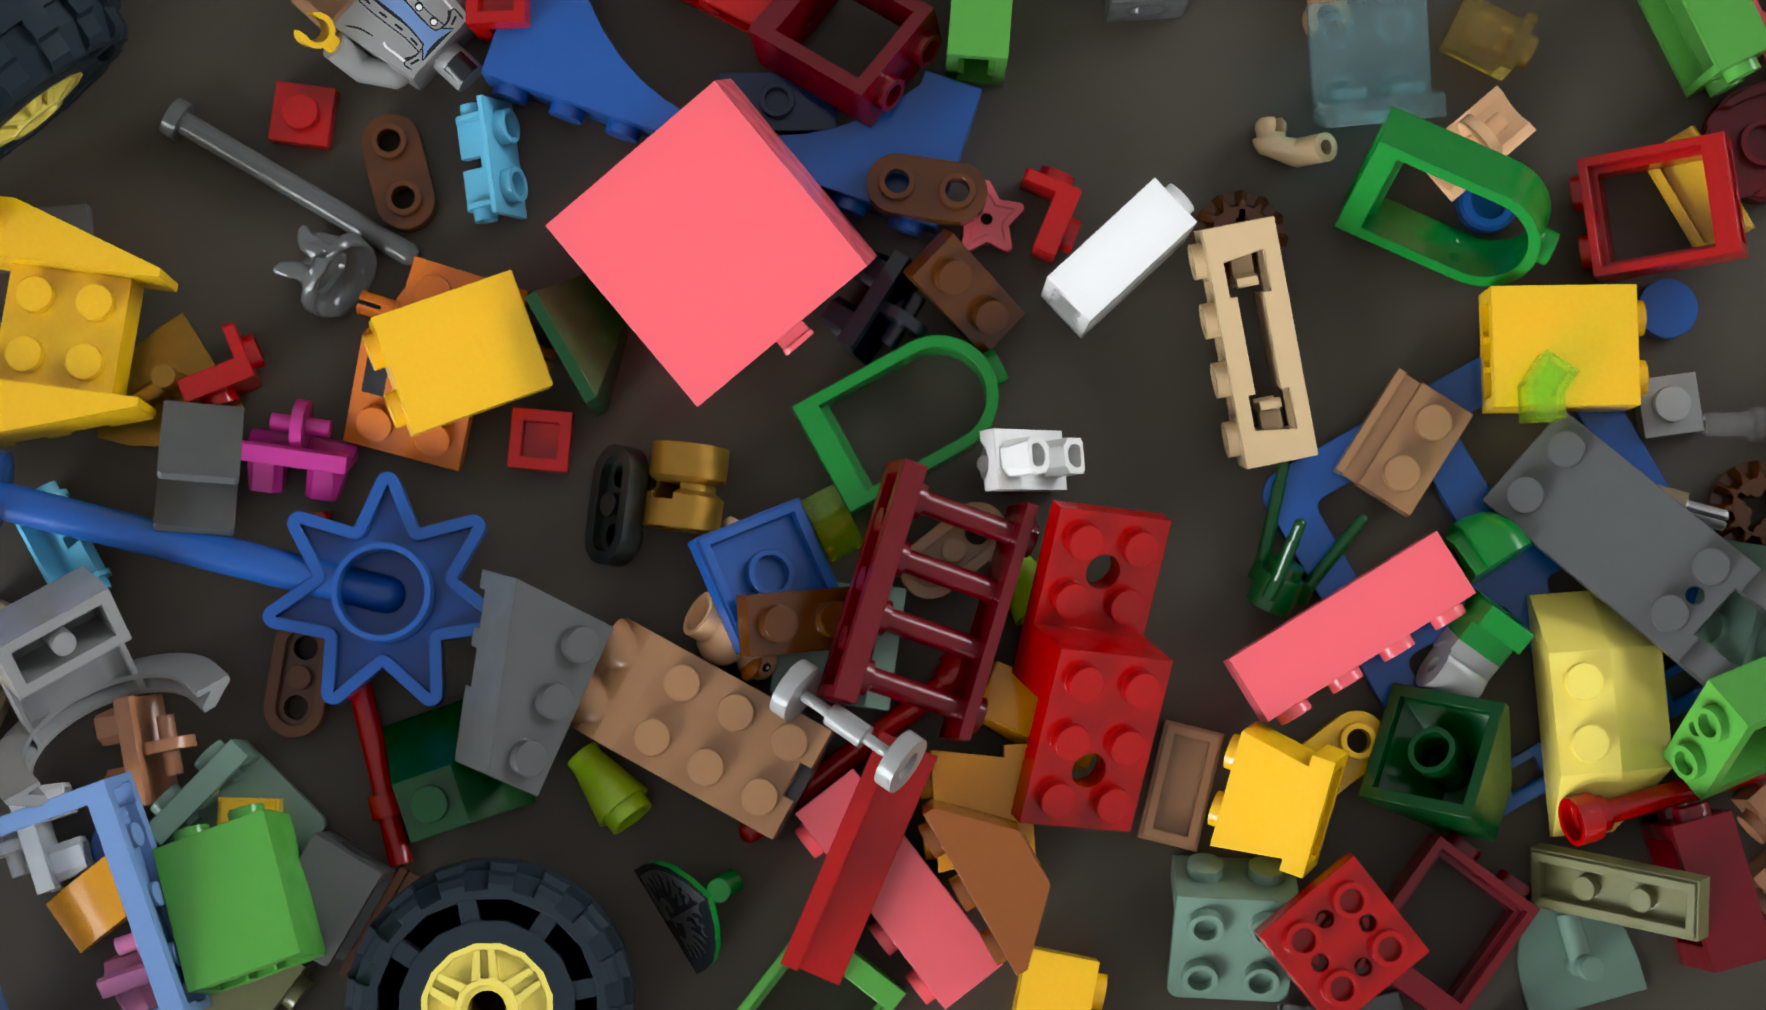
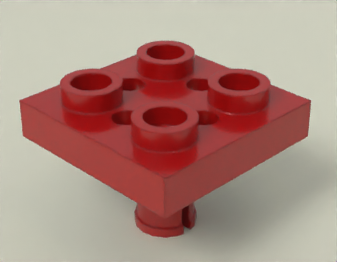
[1253,852,1430,1010]

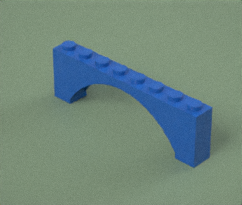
[481,0,982,238]

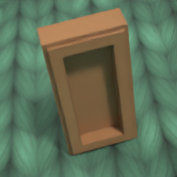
[1136,720,1224,852]

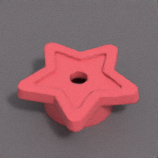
[962,180,1025,253]

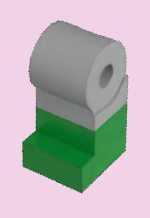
[1415,589,1535,698]

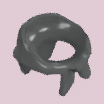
[273,225,377,319]

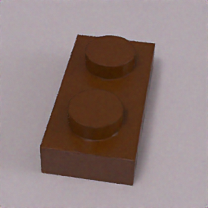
[903,229,1026,354]
[736,586,849,657]

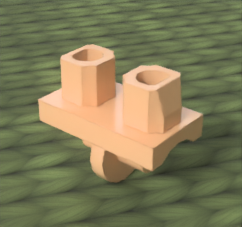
[1427,86,1536,202]

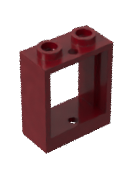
[748,0,942,128]
[1640,801,1766,973]
[1361,833,1540,1010]

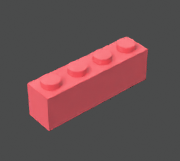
[1222,531,1476,726]
[794,768,1003,1010]

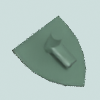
[1517,899,1648,1010]

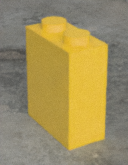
[362,269,553,437]
[1478,284,1649,414]

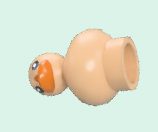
[683,592,778,681]

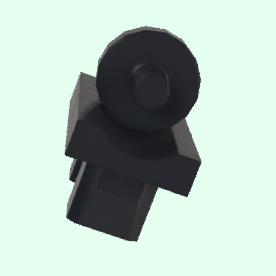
[821,249,928,366]

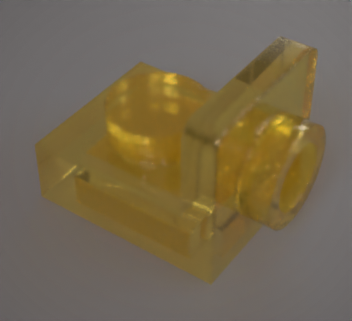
[1438,0,1540,81]

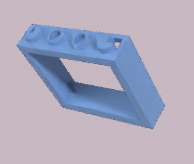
[0,771,213,1010]

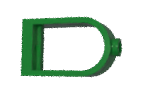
[1334,106,1560,287]
[792,335,1009,517]

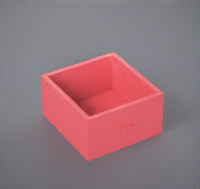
[545,78,878,407]

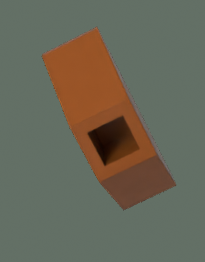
[918,799,1051,976]

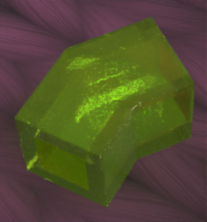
[1517,350,1579,424]
[801,484,863,562]

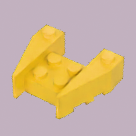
[0,196,178,448]

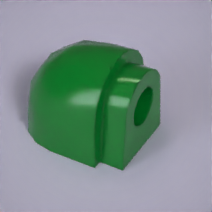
[1442,512,1533,585]

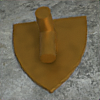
[97,313,246,447]

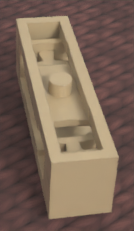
[1188,216,1318,469]

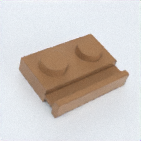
[1332,368,1473,517]

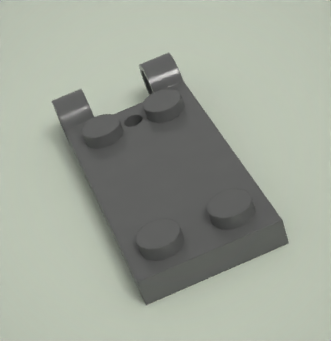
[1482,409,1766,686]

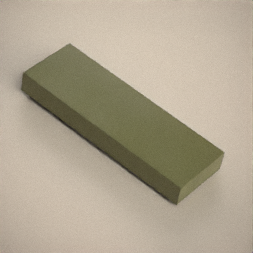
[1530,842,1710,942]

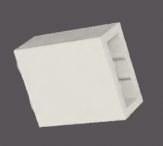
[1041,178,1197,338]

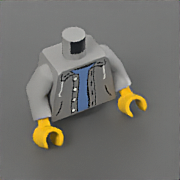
[294,0,483,92]

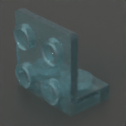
[1306,0,1447,128]

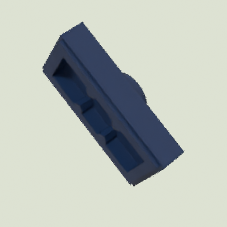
[718,72,837,135]

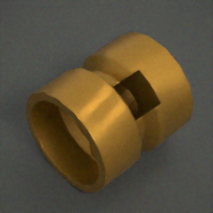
[642,440,730,535]

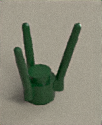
[1246,461,1368,617]

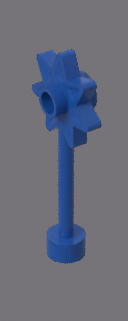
[0,450,488,706]

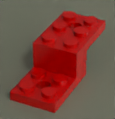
[1011,500,1173,832]

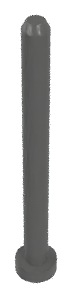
[159,97,421,265]

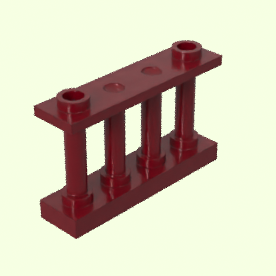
[816,458,1039,741]

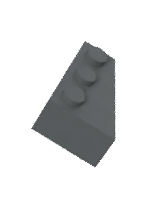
[455,569,614,797]

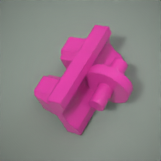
[241,399,360,502]

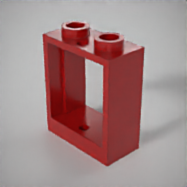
[1570,131,1749,283]

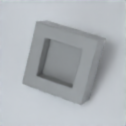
[1634,372,1705,441]

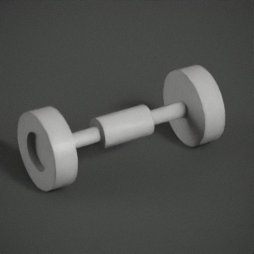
[770,659,927,793]

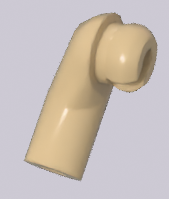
[1252,117,1338,168]

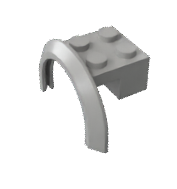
[0,566,230,807]

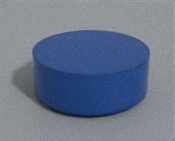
[1455,190,1515,235]
[1637,279,1698,341]

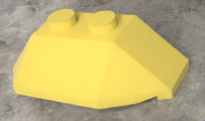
[1527,590,1673,837]

